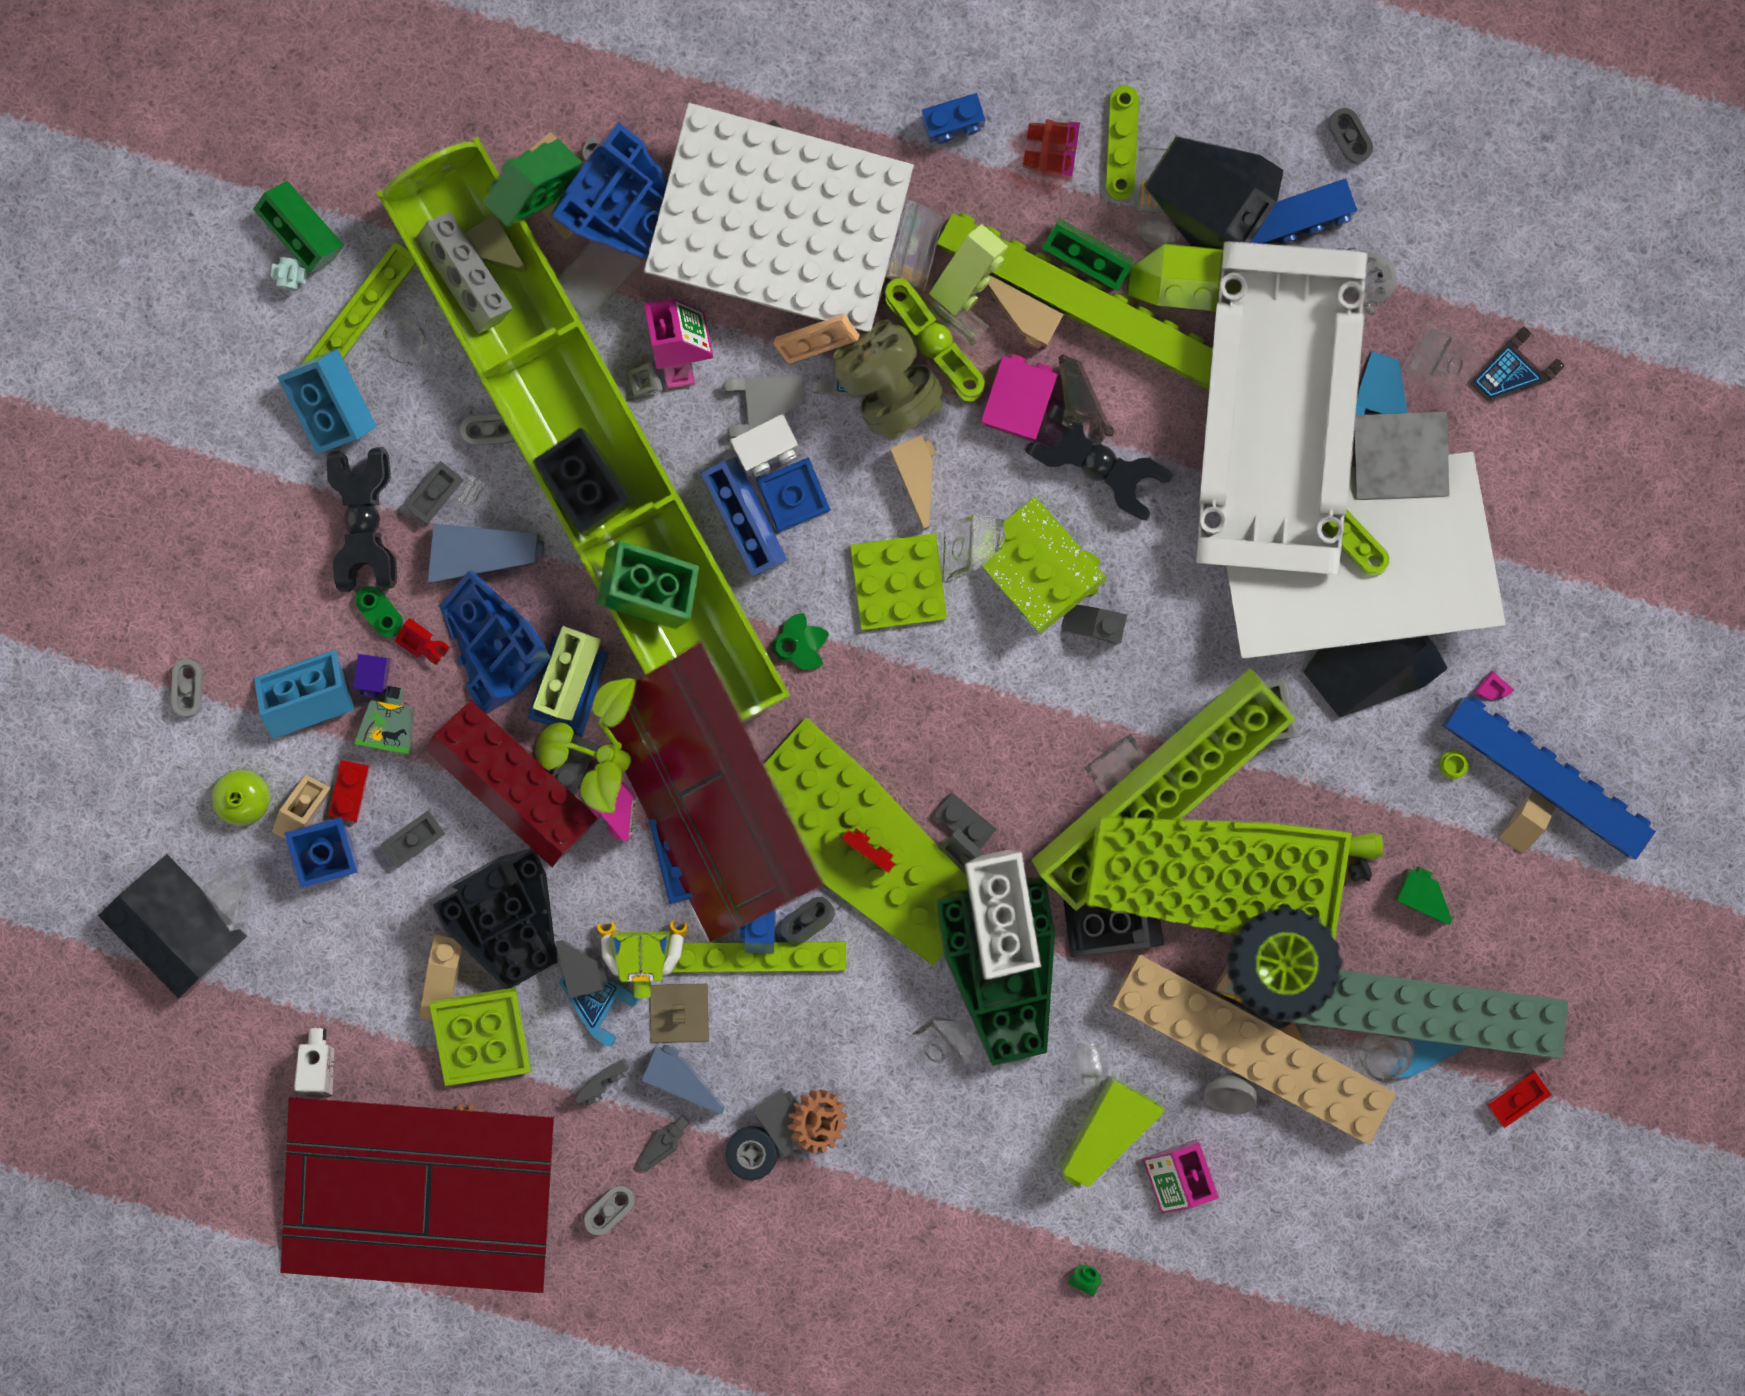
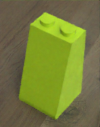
[1060,1076,1165,1188]

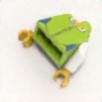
[597,920,688,998]

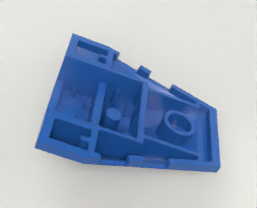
[551,122,668,260]
[440,571,551,714]

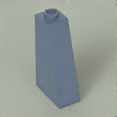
[428,524,544,583]

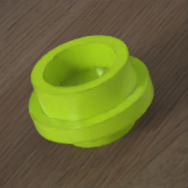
[1439,750,1469,779]

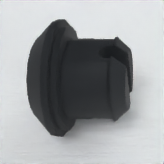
[1348,857,1372,882]

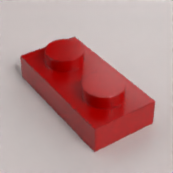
[328,760,370,822]
[842,828,895,873]
[1486,1071,1552,1128]

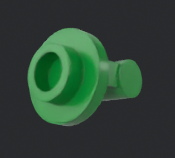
[1067,1265,1102,1297]

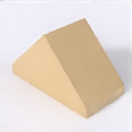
[1499,790,1556,854]

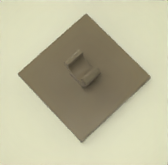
[650,983,709,1043]

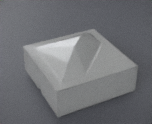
[627,362,663,398]

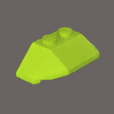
[1128,244,1242,311]

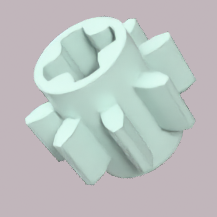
[270,257,307,290]

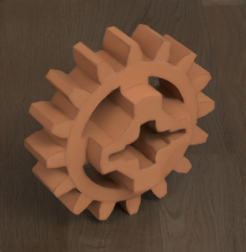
[788,1089,848,1153]

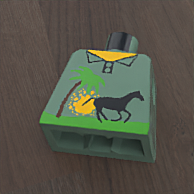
[355,686,414,755]

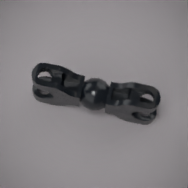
[1024,404,1174,521]
[327,447,397,592]

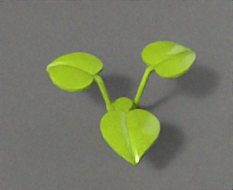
[535,678,636,813]

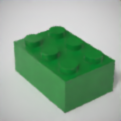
[483,139,583,227]
[596,540,699,629]

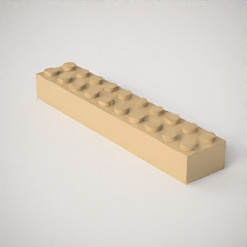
[1110,954,1396,1145]

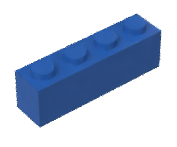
[1250,178,1357,245]
[701,457,788,577]

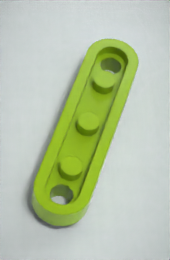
[1106,85,1139,201]
[1322,510,1390,576]

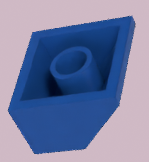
[284,817,359,888]

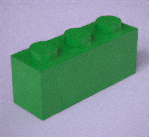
[253,180,344,274]
[1042,218,1134,291]

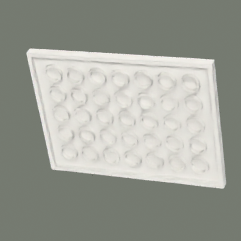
[644,103,914,332]

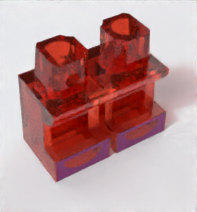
[1022,119,1080,181]

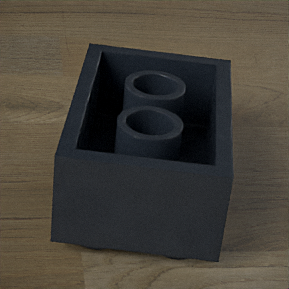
[532,427,635,536]

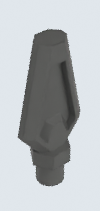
[637,1115,690,1172]

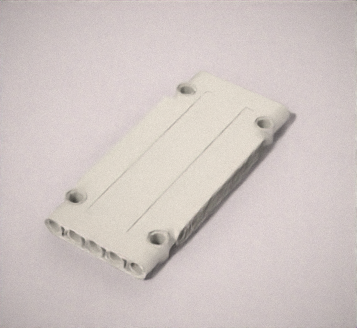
[1196,242,1368,575]

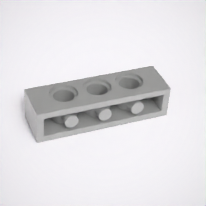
[416,212,513,334]

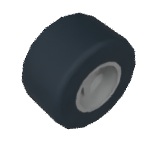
[725,1126,778,1181]

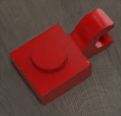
[394,618,449,665]

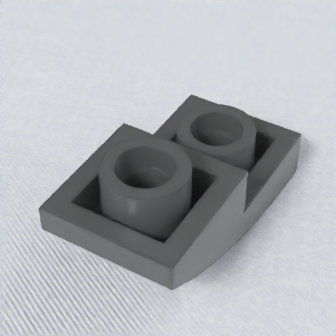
[576,1058,629,1105]

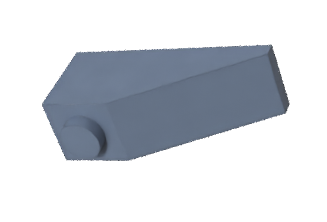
[642,1044,725,1115]

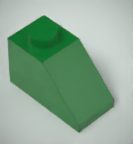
[1393,866,1452,925]

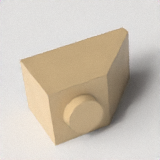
[272,774,331,839]

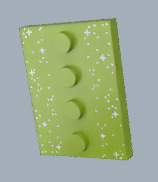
[968,496,1108,635]

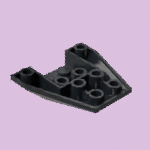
[1144,136,1284,250]
[1303,635,1448,718]
[431,848,557,989]

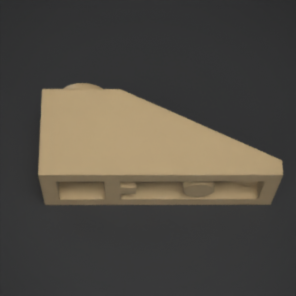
[986,275,1064,349]
[890,435,936,530]
[419,933,464,1021]

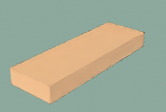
[773,314,860,364]

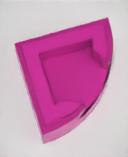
[1473,671,1514,700]

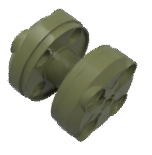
[833,319,943,440]

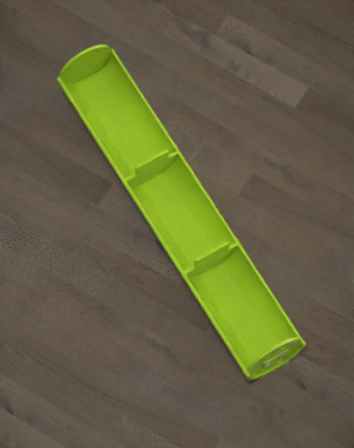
[376,136,791,723]

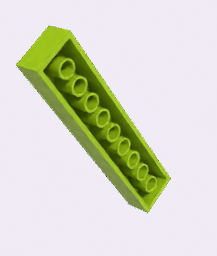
[1032,668,1296,911]

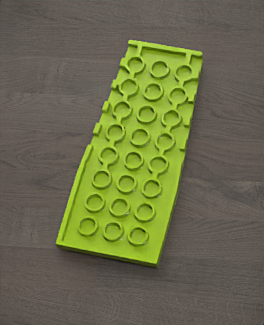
[765,718,969,965]
[1085,817,1352,941]

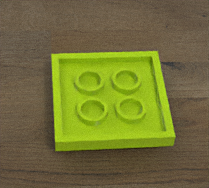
[850,533,947,631]
[429,987,532,1086]

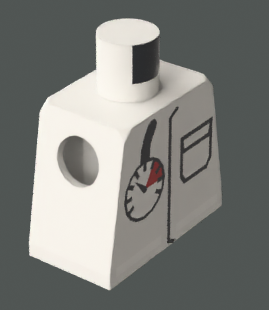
[295,1028,334,1095]

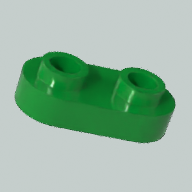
[355,586,404,637]

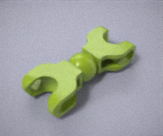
[885,278,985,403]

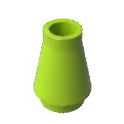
[1349,832,1383,860]

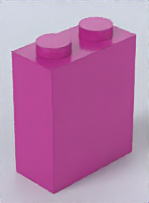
[980,354,1058,442]

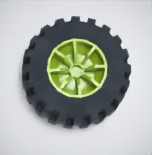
[1227,908,1343,1021]

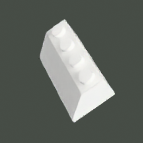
[965,850,1041,979]

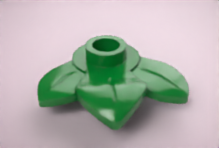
[773,613,829,670]

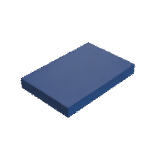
[527,636,608,736]

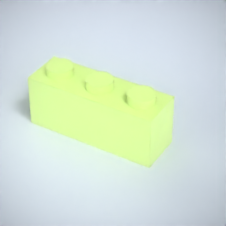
[929,224,1008,316]
[533,626,601,721]

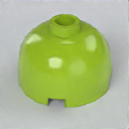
[211,769,271,827]

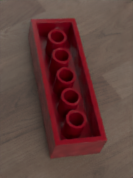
[425,700,598,868]

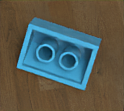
[277,349,377,454]
[254,649,354,739]

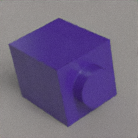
[353,654,391,698]

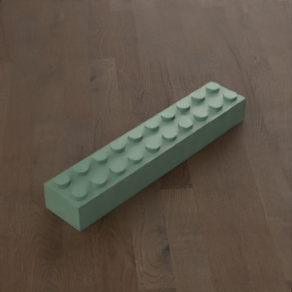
[1268,970,1569,1059]

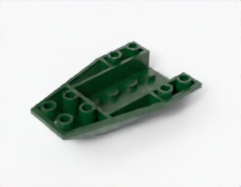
[935,877,1055,1066]

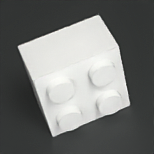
[731,414,800,478]

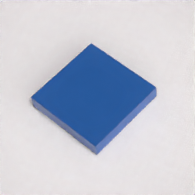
[756,457,831,533]

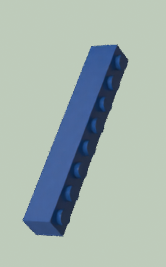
[1442,696,1656,860]

